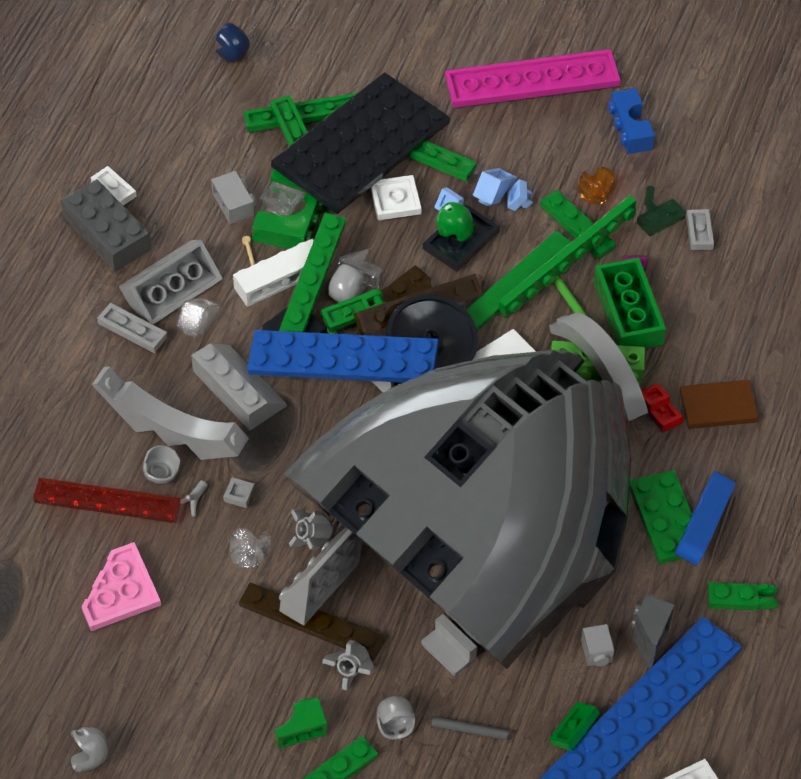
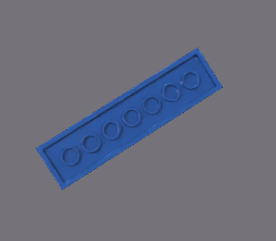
[247,330,439,383]

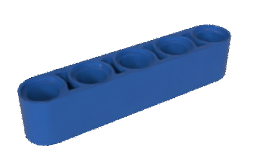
[674,471,736,566]

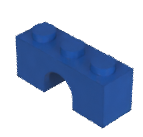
[608,88,655,154]

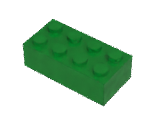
[593,258,666,349]

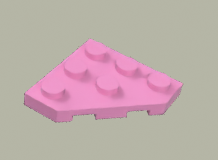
[82,542,161,631]

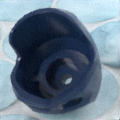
[216,23,250,63]

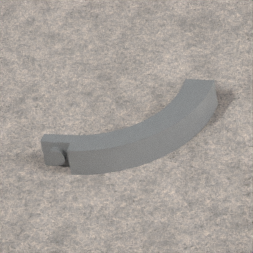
[549,312,648,421]

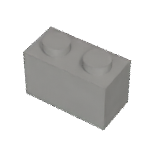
[211,171,256,224]

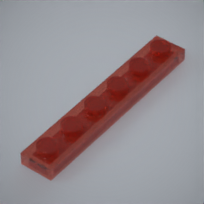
[33,478,181,523]

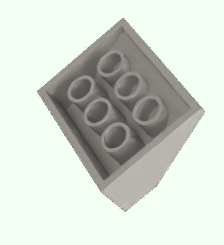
[279,528,362,625]

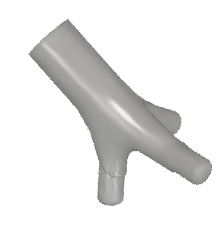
[180,480,208,517]

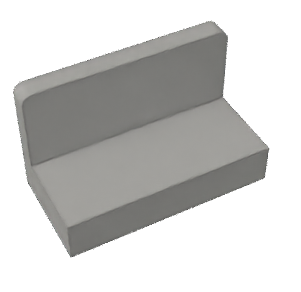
[421,614,477,676]

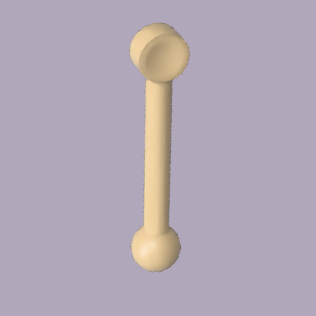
[242,236,255,267]

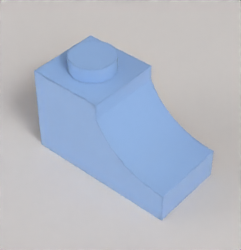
[473,168,517,206]

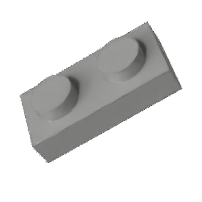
[686,209,714,250]

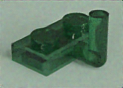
[637,186,686,237]

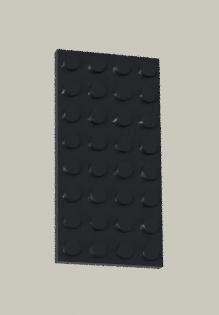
[271,72,450,214]

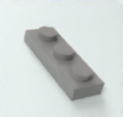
[97,303,168,353]

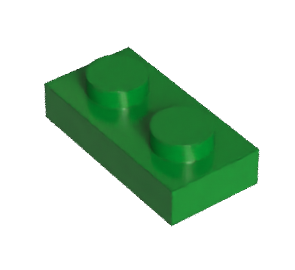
[549,702,600,751]

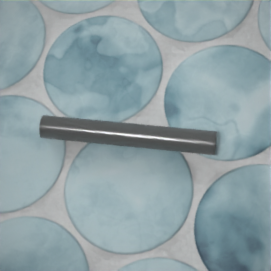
[431,716,509,740]

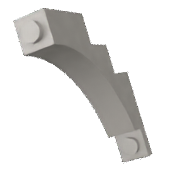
[92,366,249,460]

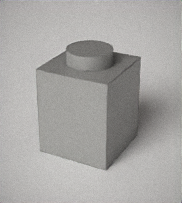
[581,624,614,667]

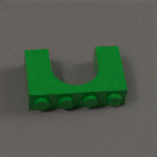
[252,169,324,249]

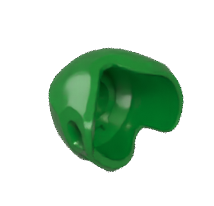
[436,202,474,242]

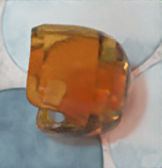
[577,167,617,205]

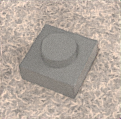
[223,477,255,508]

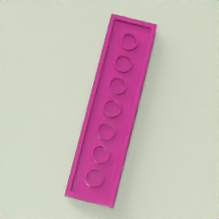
[445,49,620,108]

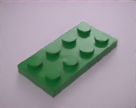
[630,470,706,565]

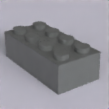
[61,179,151,272]

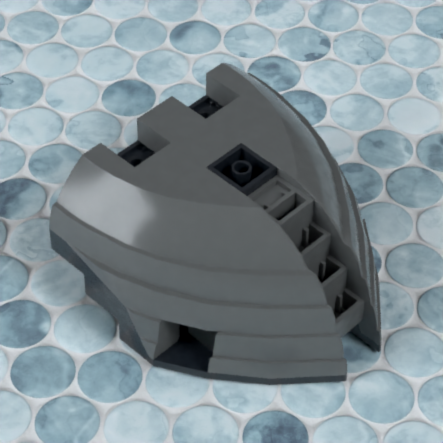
[284,350,631,669]

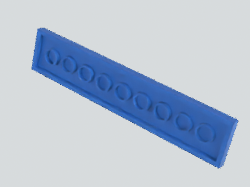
[539,616,742,779]

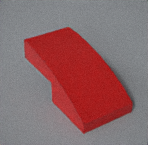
[641,383,683,432]

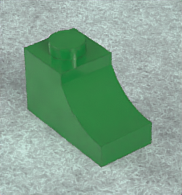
[275,697,327,750]

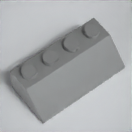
[119,240,223,325]
[191,343,287,431]

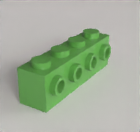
[551,341,645,383]

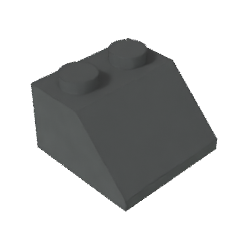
[631,594,674,669]

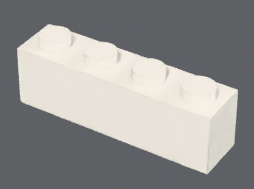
[233,239,314,307]

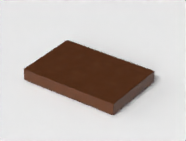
[680,380,759,429]

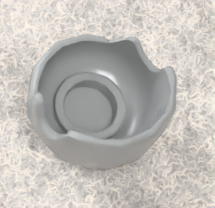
[143,445,180,484]

